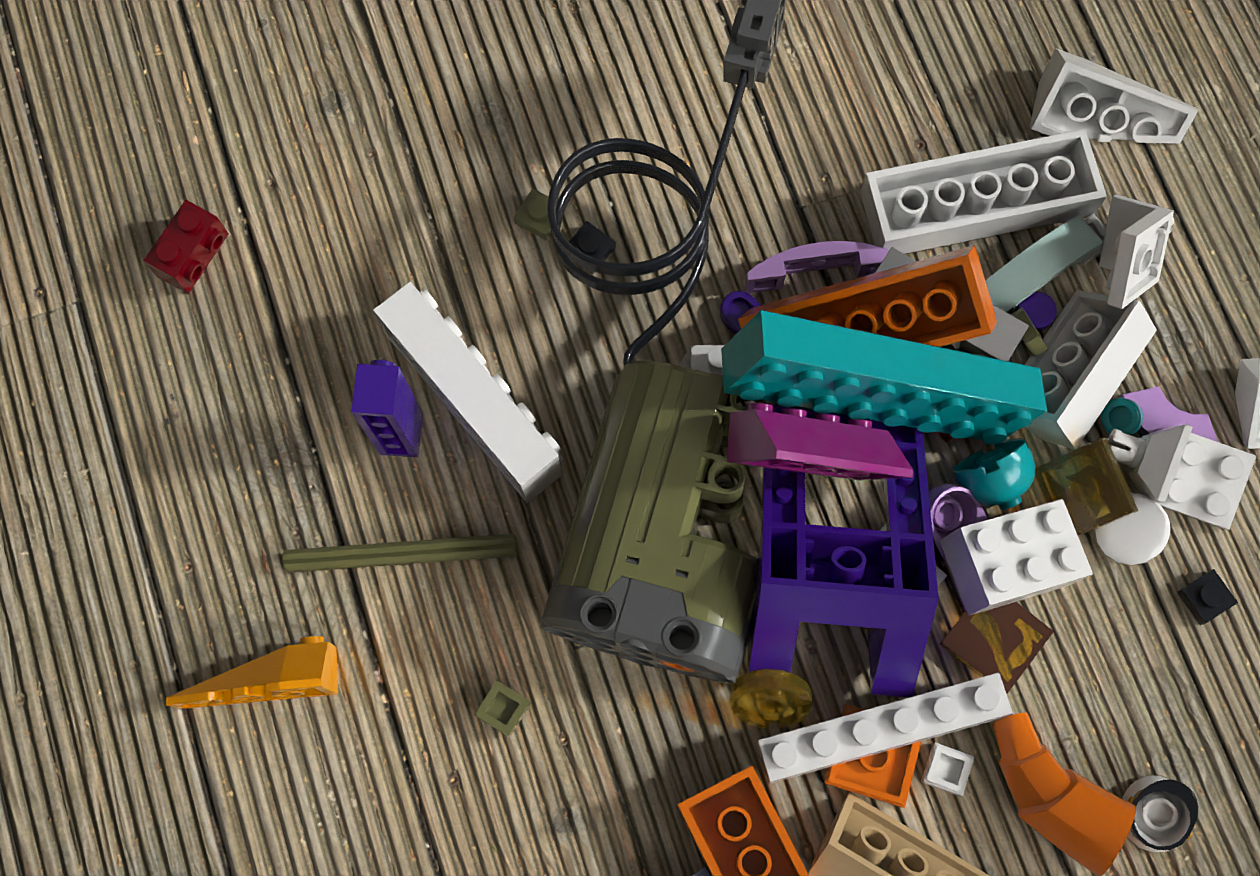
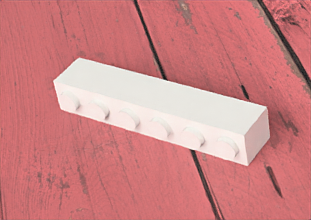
[757,673,1013,784]

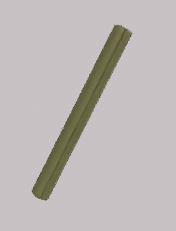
[282,534,518,572]

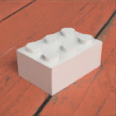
[939,499,1093,616]

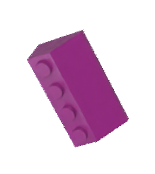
[727,403,913,481]

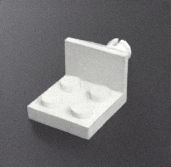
[1099,194,1174,309]
[1103,424,1256,530]

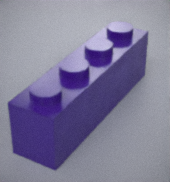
[351,360,423,458]

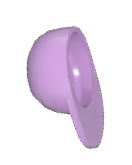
[929,483,988,562]

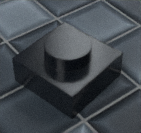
[569,221,616,274]
[1177,569,1238,626]

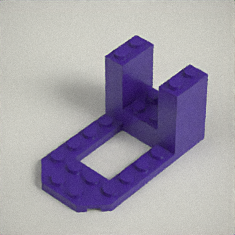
[747,404,939,698]

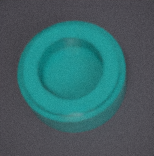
[1101,398,1143,435]

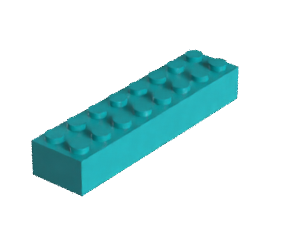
[721,310,1047,444]

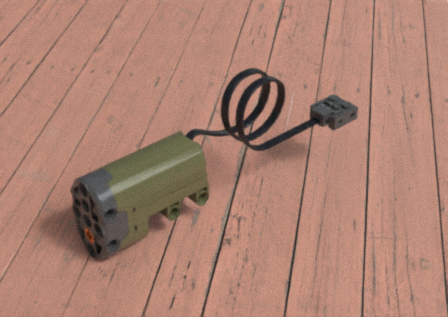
[540,0,786,684]

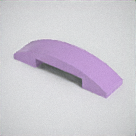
[745,241,889,293]

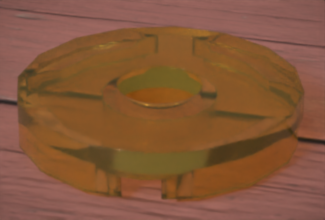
[730,669,812,728]

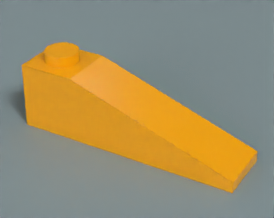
[166,636,338,709]

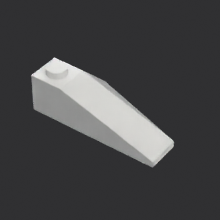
[1030,48,1199,144]

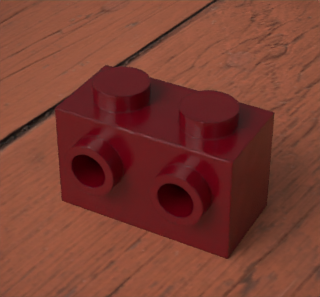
[143,199,229,294]

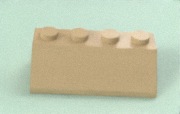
[808,792,990,876]

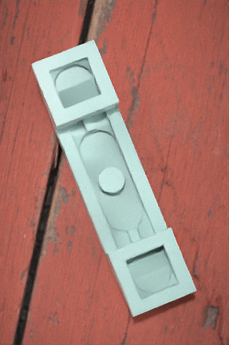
[986,215,1103,314]

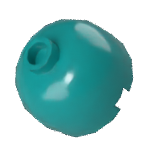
[953,438,1036,510]

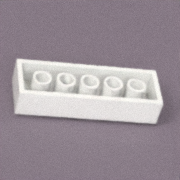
[860,129,1107,254]
[373,282,563,503]

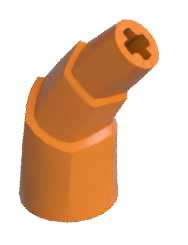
[992,713,1136,876]

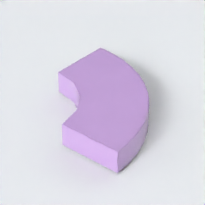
[1119,386,1218,442]

